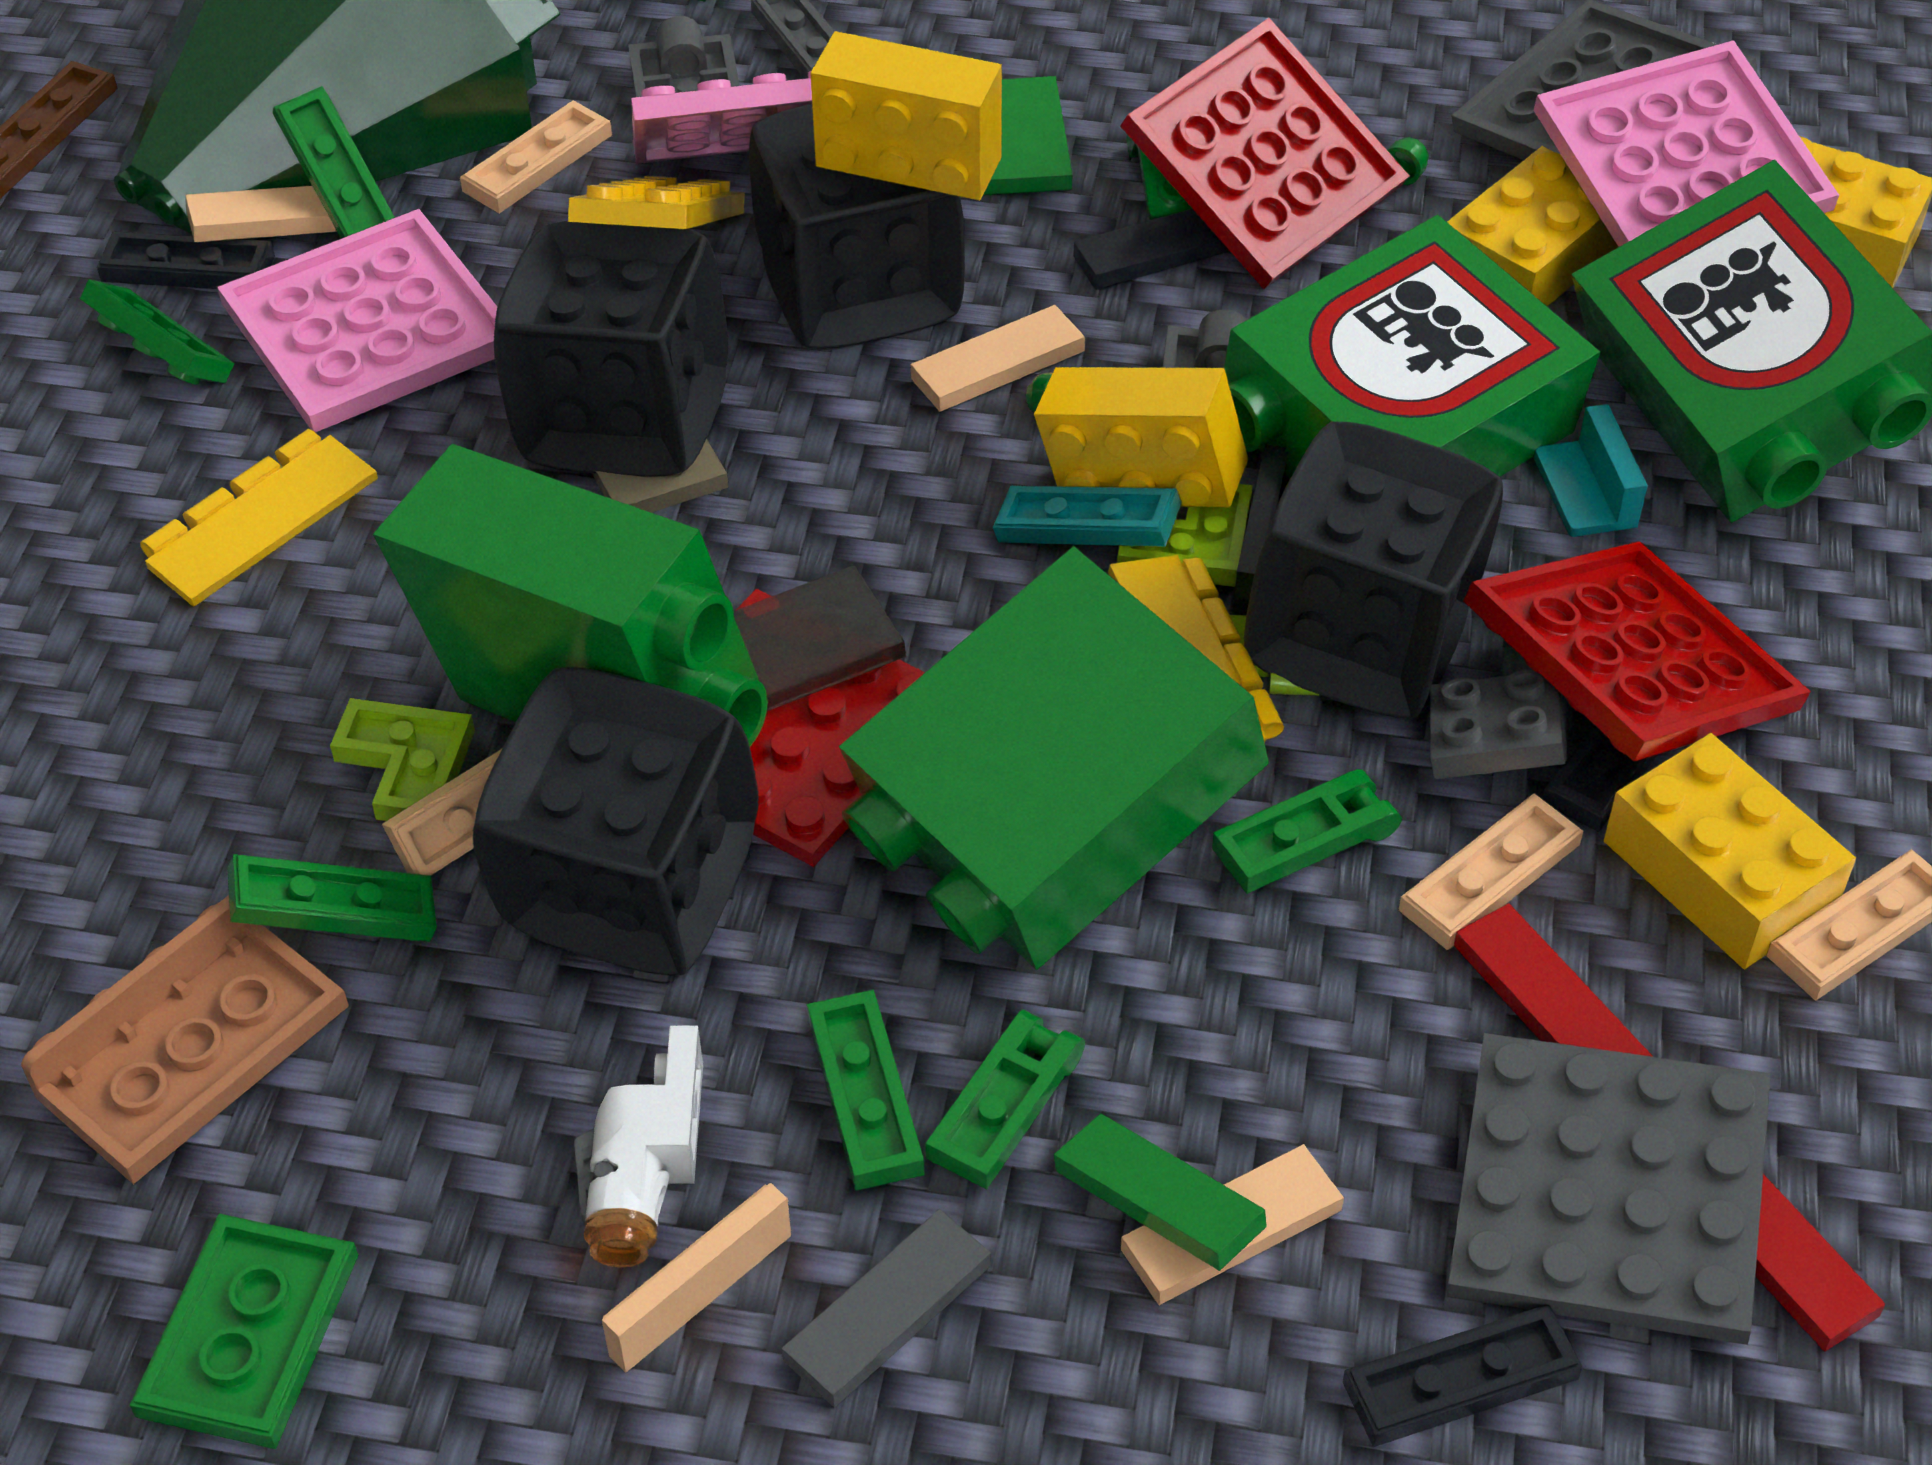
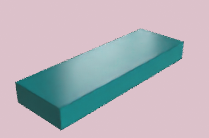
[993,486,1182,547]

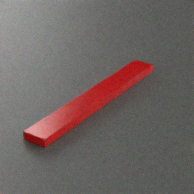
[1454,903,1885,1352]

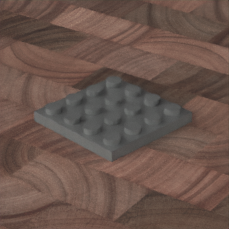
[1451,0,1757,160]
[1447,1033,1771,1345]

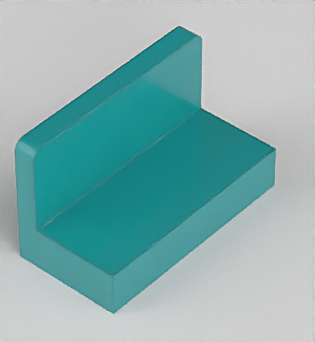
[1534,404,1648,537]

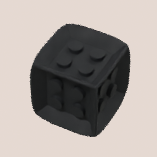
[749,104,965,349]
[494,221,728,477]
[1244,421,1503,719]
[473,667,759,975]

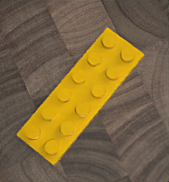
[568,176,745,229]

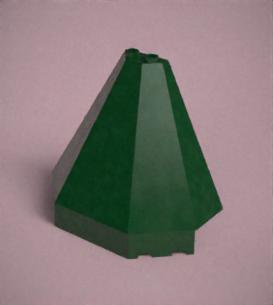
[114,0,561,235]

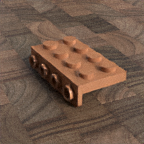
[21,895,349,1185]

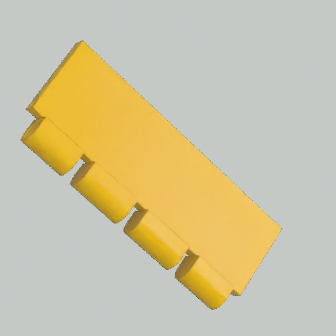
[140,429,378,607]
[1108,555,1284,743]

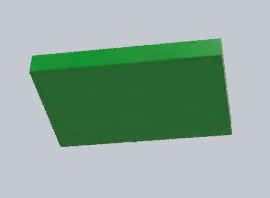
[983,76,1073,195]
[130,1214,359,1449]

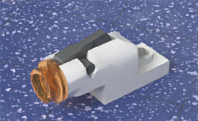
[574,1026,703,1267]

